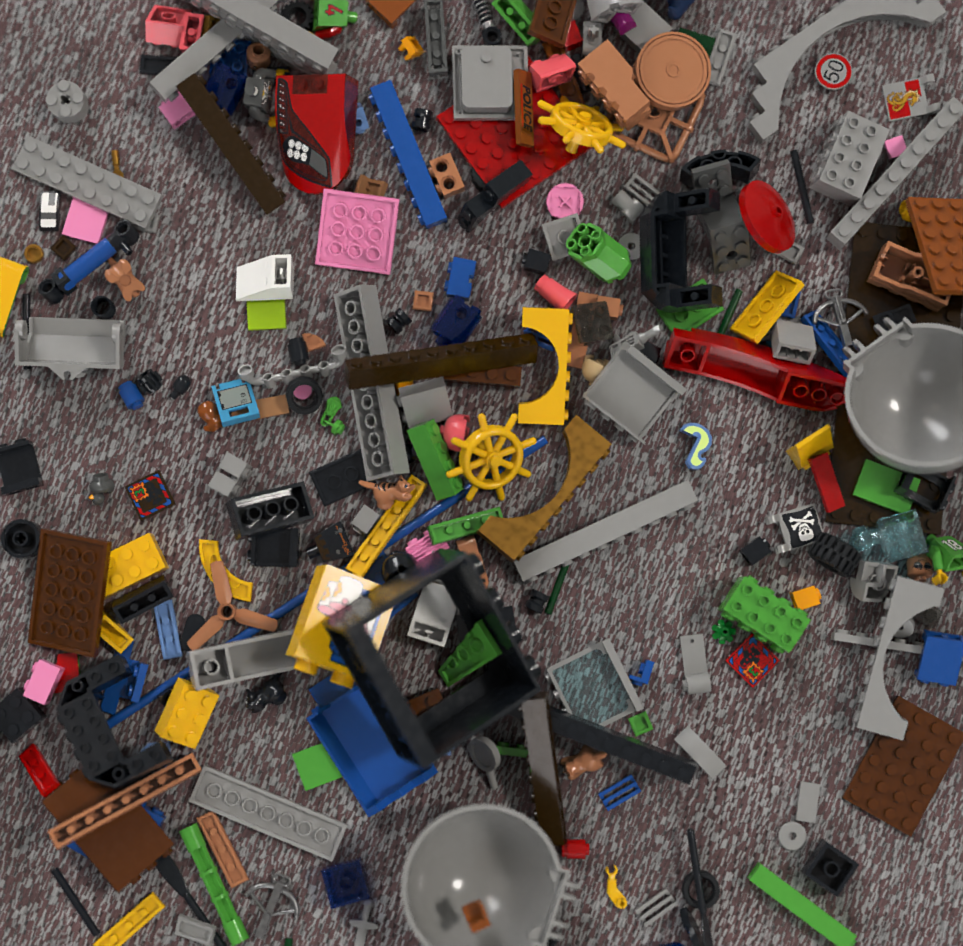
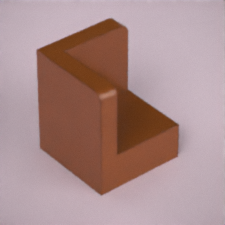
[462,899,491,934]

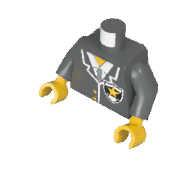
[243,68,289,128]

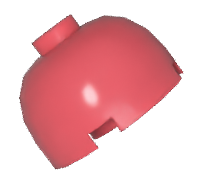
[440,414,470,452]

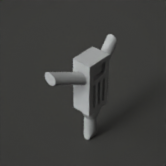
[609,325,662,358]

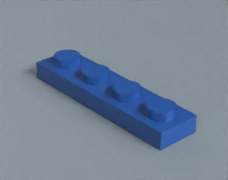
[800,310,848,377]

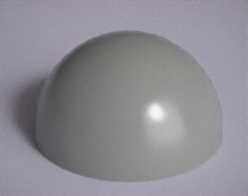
[842,317,963,474]
[401,803,581,946]

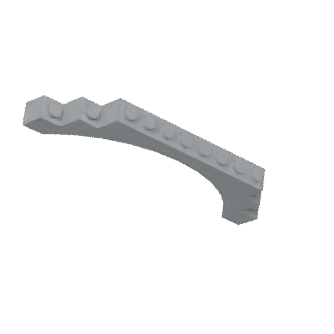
[747,0,946,144]

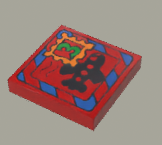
[725,633,780,688]

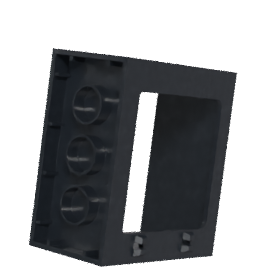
[322,549,542,770]

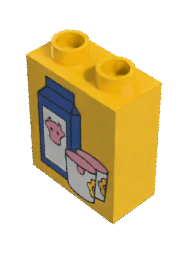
[286,565,393,689]

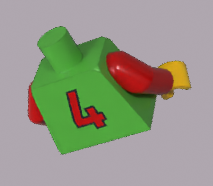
[310,0,357,40]

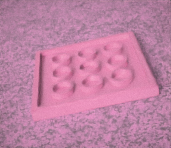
[315,188,400,275]

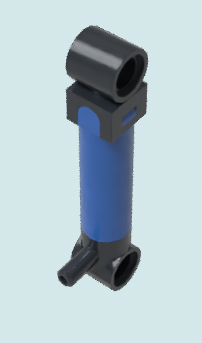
[38,220,139,305]

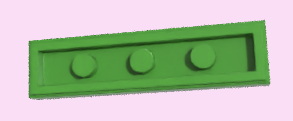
[427,507,503,546]

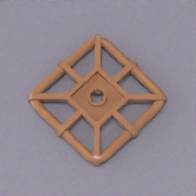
[606,65,706,164]

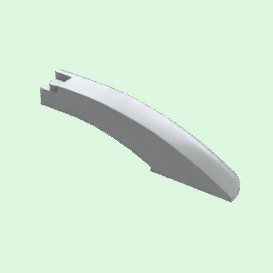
[186,628,296,691]

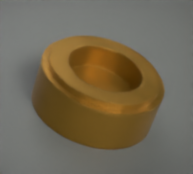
[24,244,44,264]

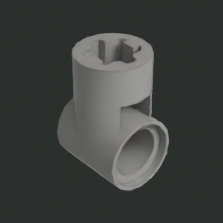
[611,190,645,223]

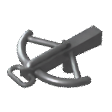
[812,288,868,349]
[244,872,299,939]

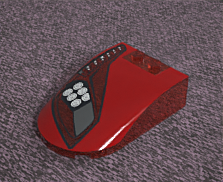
[275,74,358,195]

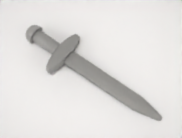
[349,898,378,946]

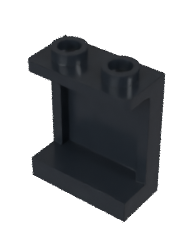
[247,528,300,567]

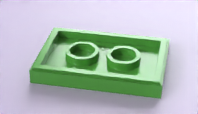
[656,278,724,334]
[852,459,921,516]

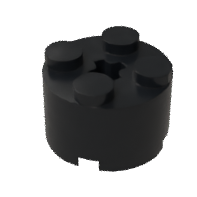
[1,519,42,559]

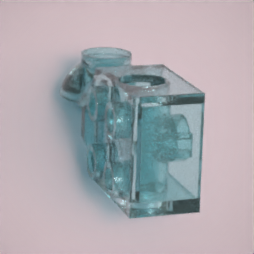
[848,509,929,563]

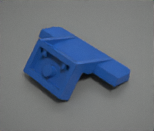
[101,640,148,715]

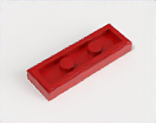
[808,452,845,513]
[19,743,60,798]

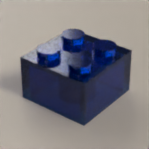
[321,857,371,909]

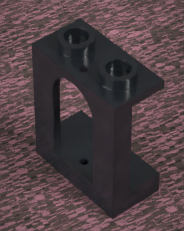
[894,471,957,514]

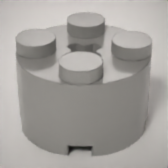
[45,80,88,124]

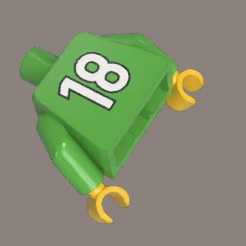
[925,534,963,586]

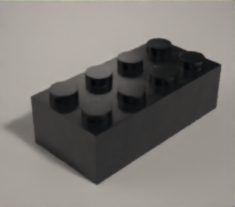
[226,481,315,541]

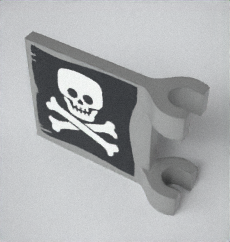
[764,503,823,555]

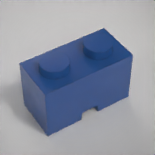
[444,257,476,301]

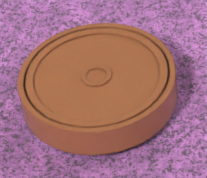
[633,32,711,111]

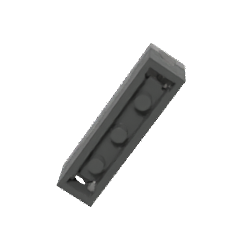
[424,0,448,80]

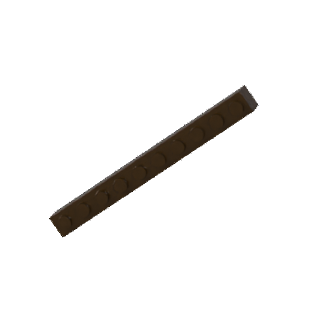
[345,333,538,390]

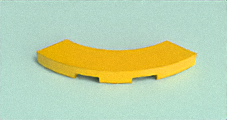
[199,539,253,602]

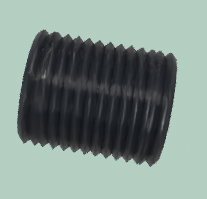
[90,296,116,319]

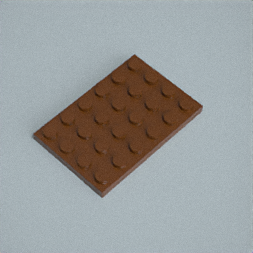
[27,528,112,658]
[842,695,963,837]

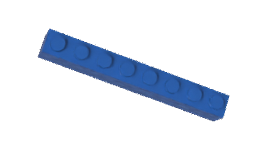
[368,80,447,230]

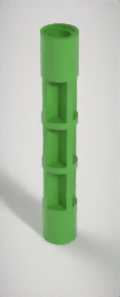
[179,823,249,946]

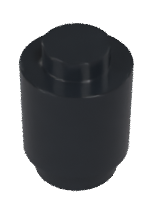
[287,337,310,367]

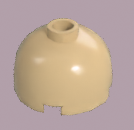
[582,354,609,385]

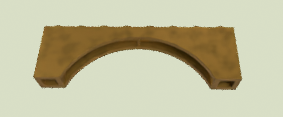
[477,415,612,563]

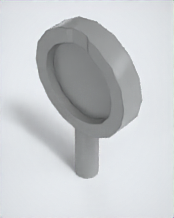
[468,736,501,790]

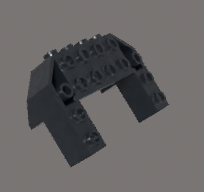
[639,188,723,313]
[56,654,174,789]

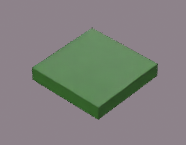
[292,743,342,791]

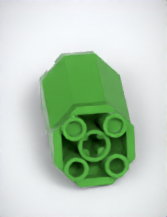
[566,223,632,284]

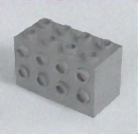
[809,111,890,206]

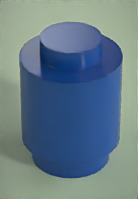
[118,381,145,410]

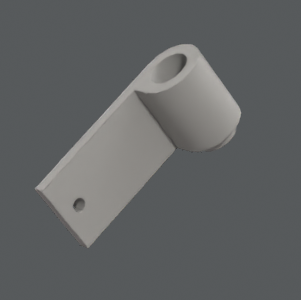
[680,633,712,695]

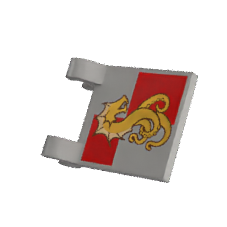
[882,73,941,122]

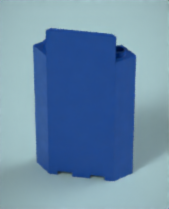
[306,674,438,817]

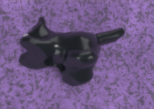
[246,672,287,713]

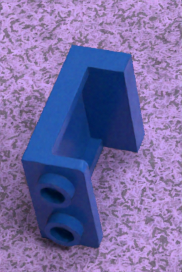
[914,630,963,687]

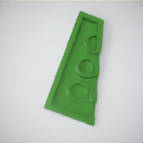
[438,619,502,687]

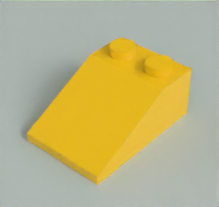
[786,424,833,470]

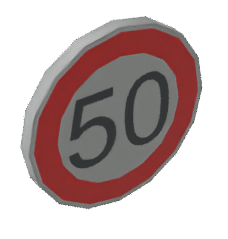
[814,53,853,90]

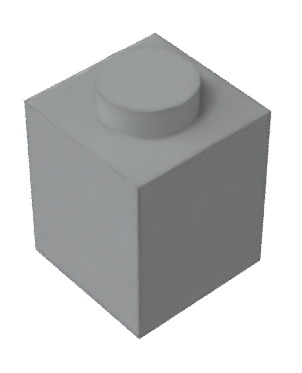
[351,504,381,535]

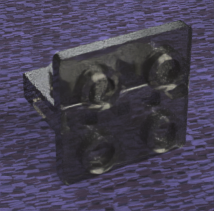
[571,301,614,346]

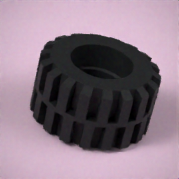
[807,532,862,577]

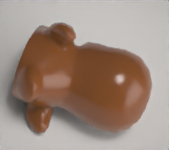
[197,401,222,433]

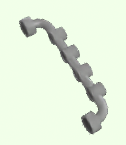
[238,344,348,389]

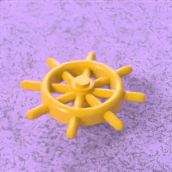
[537,96,626,154]
[446,413,537,502]

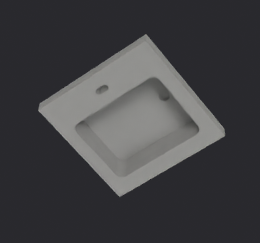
[452,45,528,121]

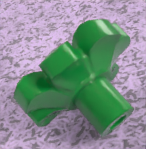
[712,620,736,644]

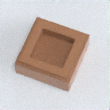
[413,290,434,312]

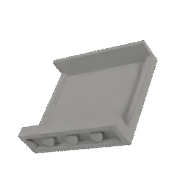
[583,341,687,444]

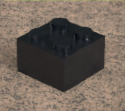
[0,687,47,743]
[801,839,859,897]

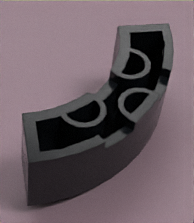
[680,149,761,190]

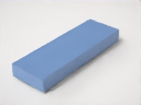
[154,599,183,660]

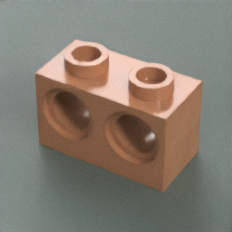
[427,153,465,199]

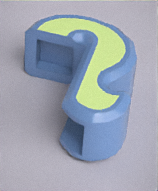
[679,423,712,470]

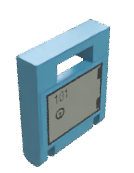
[211,379,260,427]

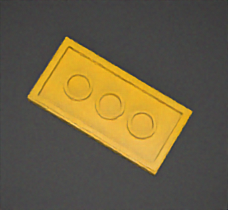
[729,270,805,344]

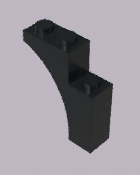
[457,160,533,233]

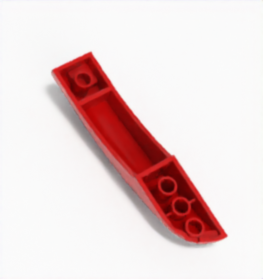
[663,328,847,411]

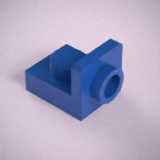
[628,659,654,687]

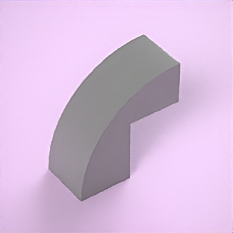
[674,726,726,780]

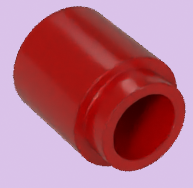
[561,839,589,859]

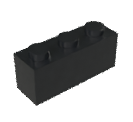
[112,574,174,624]

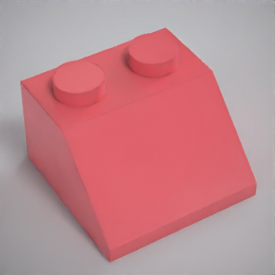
[145,5,191,48]
[528,54,577,93]

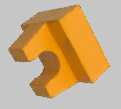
[398,36,425,61]

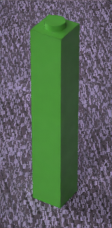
[747,862,857,946]

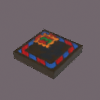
[125,470,176,521]

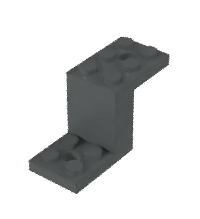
[691,159,751,275]

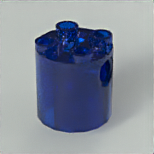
[205,61,247,116]
[429,295,482,346]

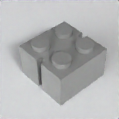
[208,452,253,499]

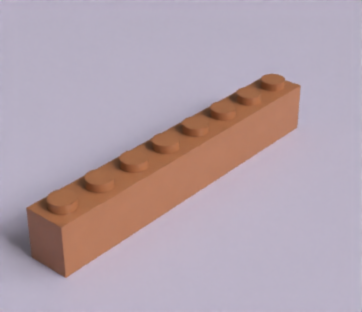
[48,753,202,851]

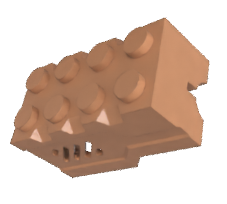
[577,39,651,131]
[866,241,951,312]

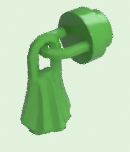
[320,396,345,435]

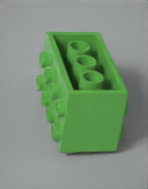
[717,576,811,654]

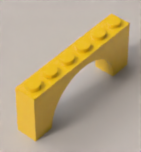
[518,307,573,425]

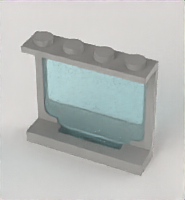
[544,638,644,727]

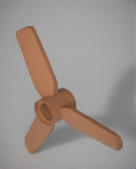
[187,561,278,650]

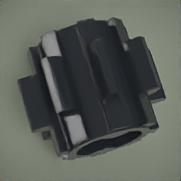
[138,369,163,394]

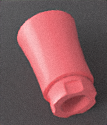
[534,274,577,309]

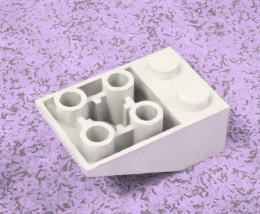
[236,254,294,301]
[407,582,457,647]

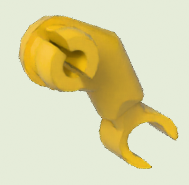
[605,864,627,909]

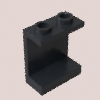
[0,438,44,496]

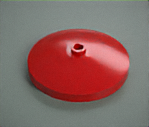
[739,180,795,254]

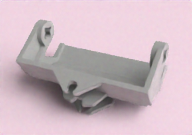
[14,317,126,380]

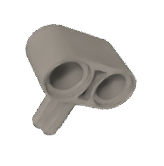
[582,21,602,57]

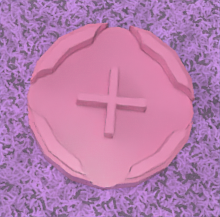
[546,183,584,219]

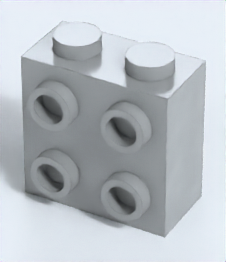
[770,319,816,365]

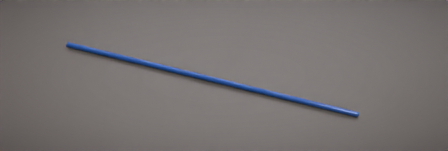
[106,435,548,729]

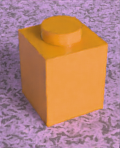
[789,585,822,610]

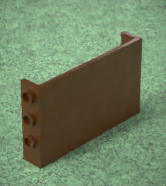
[42,769,174,894]

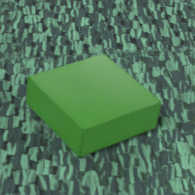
[628,711,653,737]

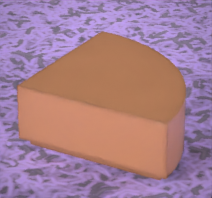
[302,333,326,353]

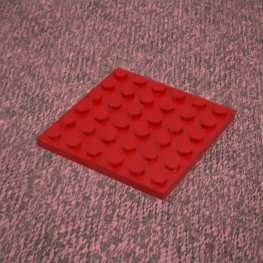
[436,56,593,209]

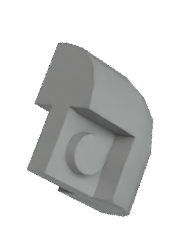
[850,559,899,602]

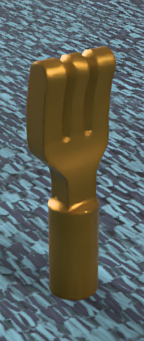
[111,150,124,178]

